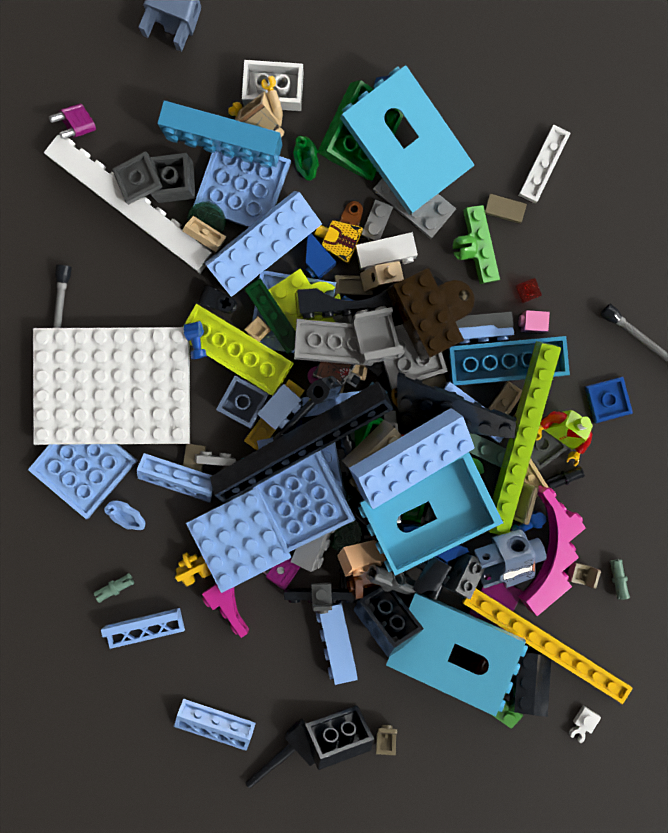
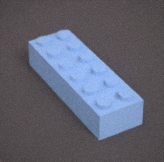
[204,191,322,297]
[349,408,474,509]

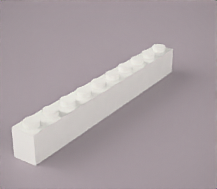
[44,135,214,274]

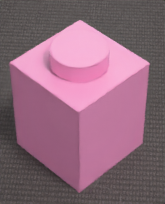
[518,310,550,333]

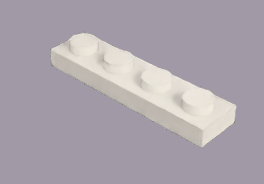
[518,125,570,204]

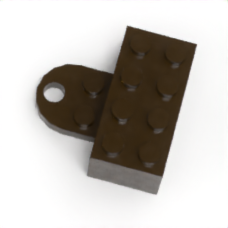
[386,268,475,361]

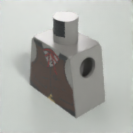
[313,362,361,388]

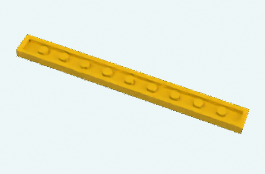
[462,588,633,704]

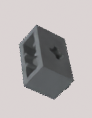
[444,554,485,599]

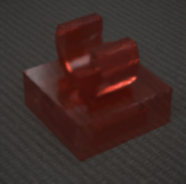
[516,278,542,303]

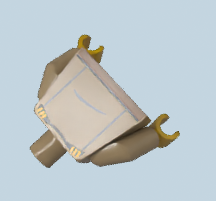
[228,76,284,137]

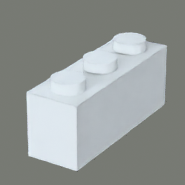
[355,232,418,271]

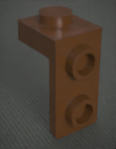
[347,566,385,599]

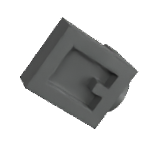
[311,583,332,614]

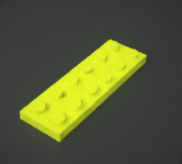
[183,304,294,396]

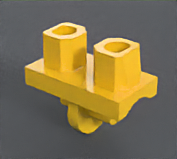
[175,552,211,586]

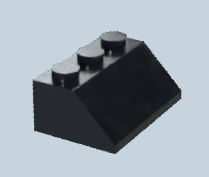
[354,587,424,657]
[509,653,551,717]
[305,706,374,770]

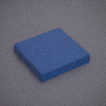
[585,377,633,423]

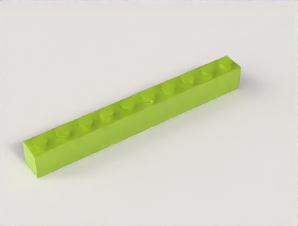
[488,341,561,535]

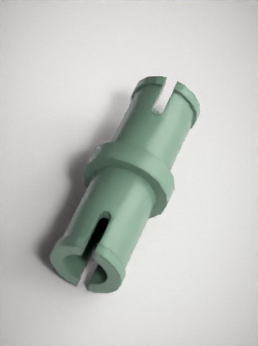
[609,559,630,600]
[94,573,134,603]

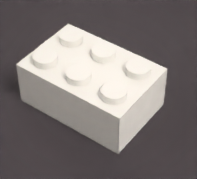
[242,60,304,111]

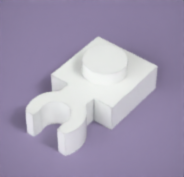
[569,705,601,743]

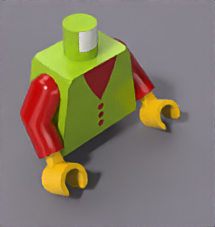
[536,410,593,466]

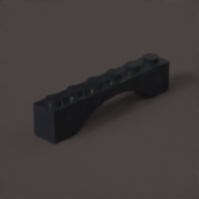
[295,282,398,320]

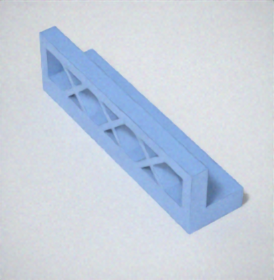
[137,453,213,502]
[101,608,185,649]
[174,699,256,751]

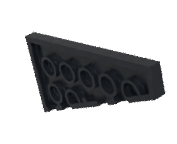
[397,372,517,439]

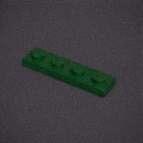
[245,278,296,354]

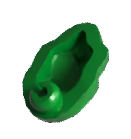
[293,136,319,181]

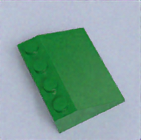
[317,80,404,181]

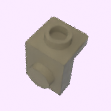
[567,562,601,589]
[376,725,397,756]

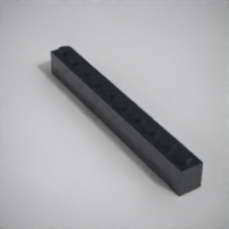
[210,382,393,503]

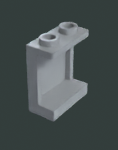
[351,306,404,365]

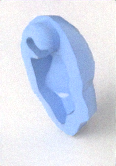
[104,501,146,530]

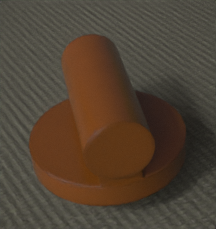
[468,658,487,675]

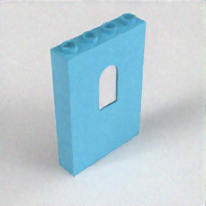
[340,65,474,215]
[358,452,503,576]
[386,592,528,716]

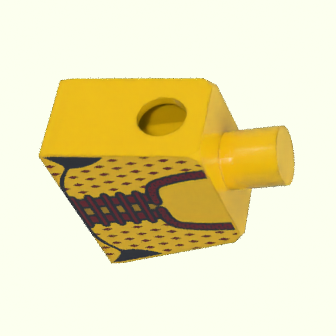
[315,220,363,264]

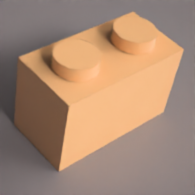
[337,540,386,577]

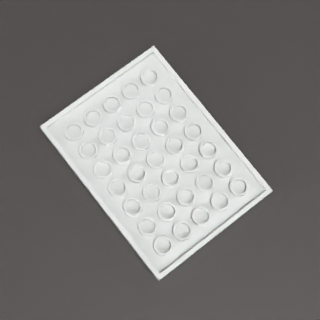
[33,327,190,445]

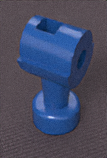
[184,321,207,359]
[510,511,546,532]

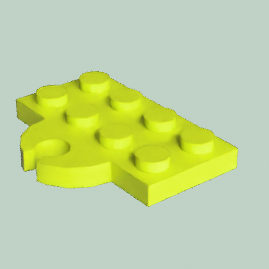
[269,269,341,331]

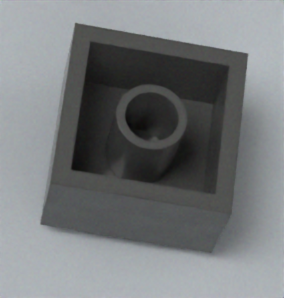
[150,153,195,203]

